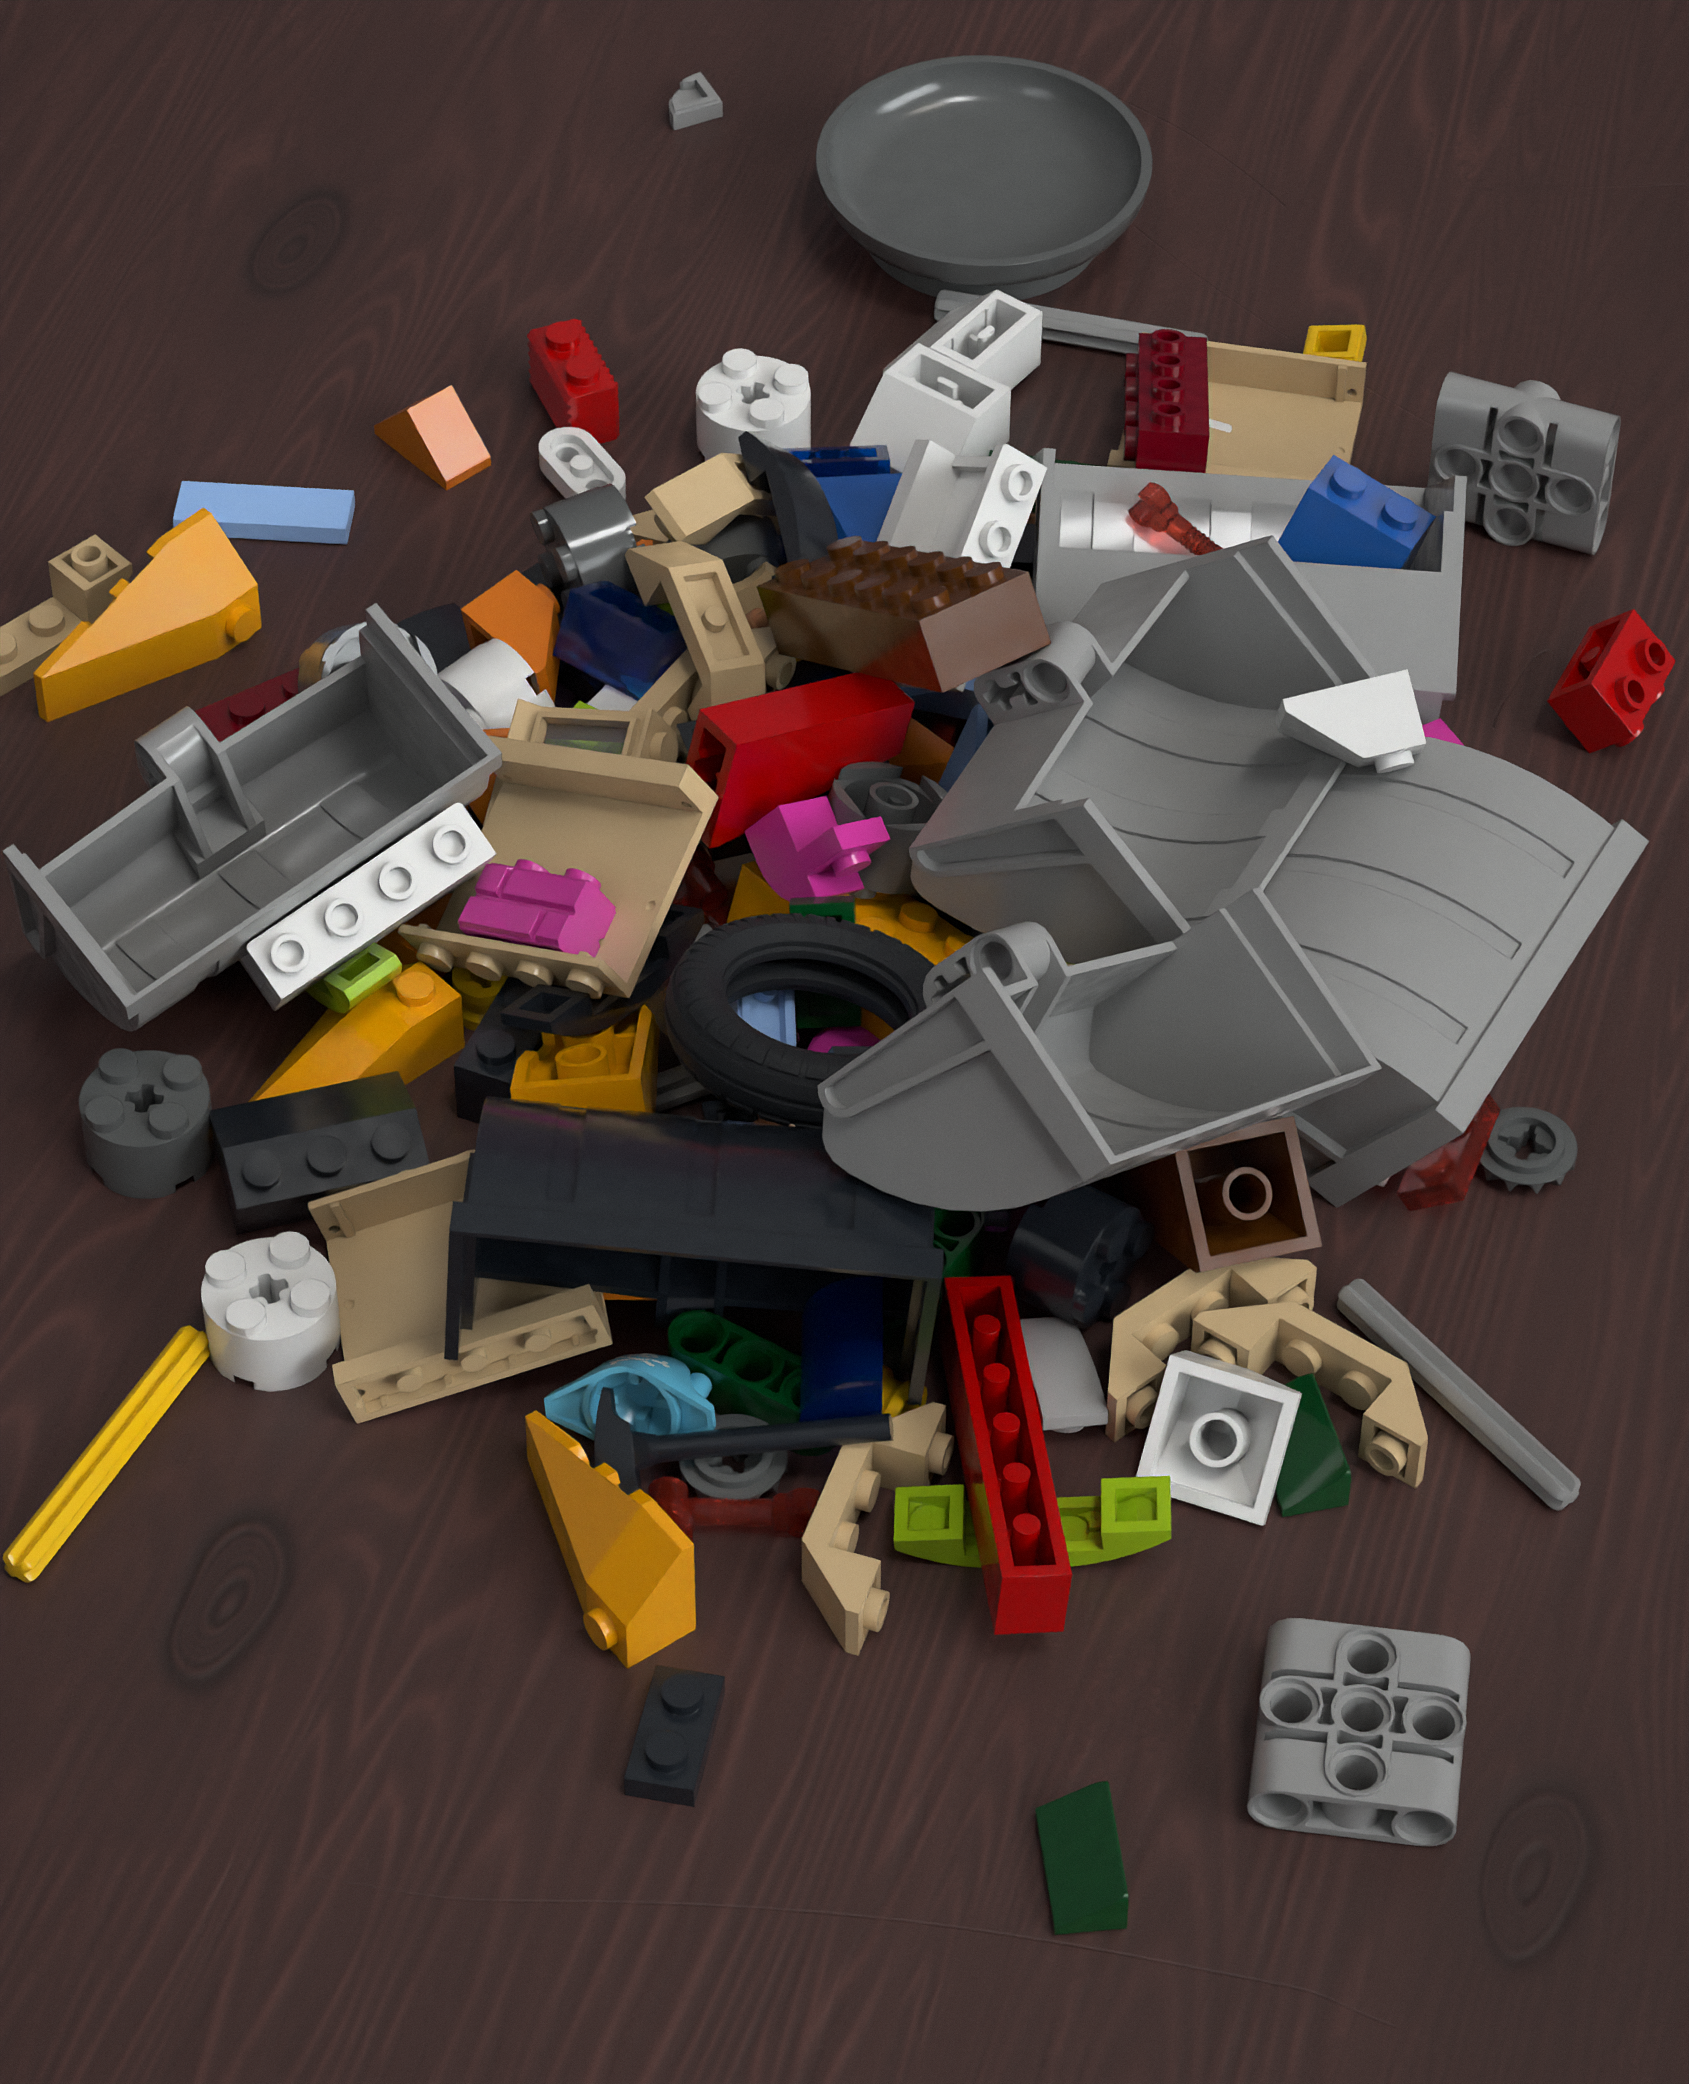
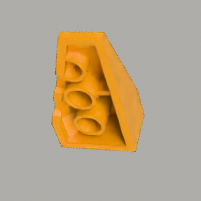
[33,508,262,722]
[248,961,465,1102]
[510,989,661,1113]
[525,1410,696,1669]

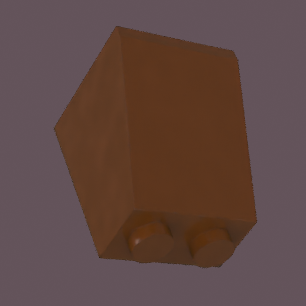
[1120,1116,1322,1273]

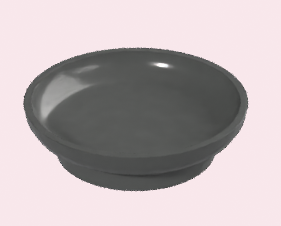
[816,55,1153,300]

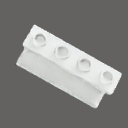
[851,439,1047,692]
[239,803,496,1011]

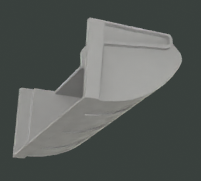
[1032,448,1467,725]
[909,535,1379,964]
[3,603,502,1031]
[1259,737,1649,1208]
[817,886,1382,1212]

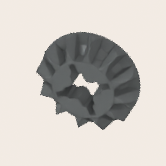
[1474,1107,1578,1194]
[679,1414,788,1510]

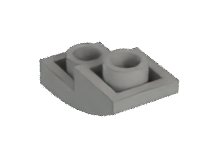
[1020,1316,1108,1433]

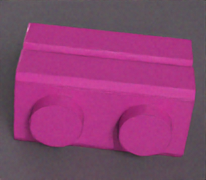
[458,859,616,958]

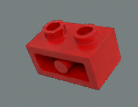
[1547,609,1676,754]

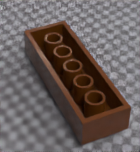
[756,536,1051,693]

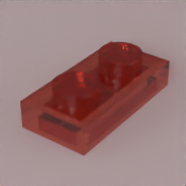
[1396,1094,1500,1211]

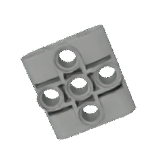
[1427,372,1621,555]
[1247,1618,1471,1846]

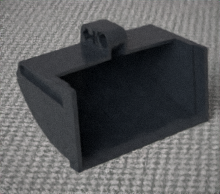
[444,1096,944,1406]

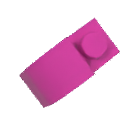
[744,796,891,902]

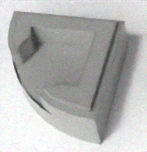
[669,72,723,130]

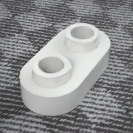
[539,427,626,500]

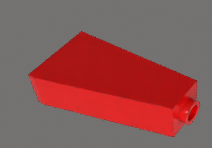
[686,673,915,848]

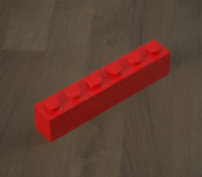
[937,1276,1072,1635]

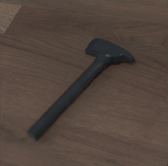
[594,1387,894,1495]

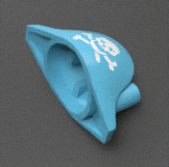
[544,1353,716,1440]

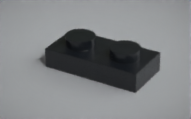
[624,1665,725,1807]

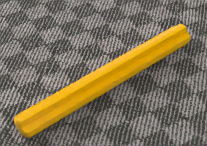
[3,1325,210,1583]

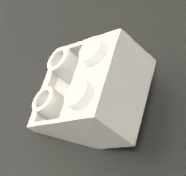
[883,290,1043,390]
[849,343,1011,474]

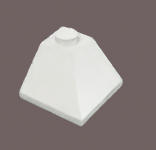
[1275,669,1426,773]
[1136,1350,1302,1526]

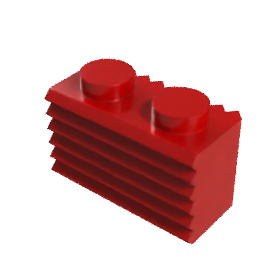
[527,319,620,444]

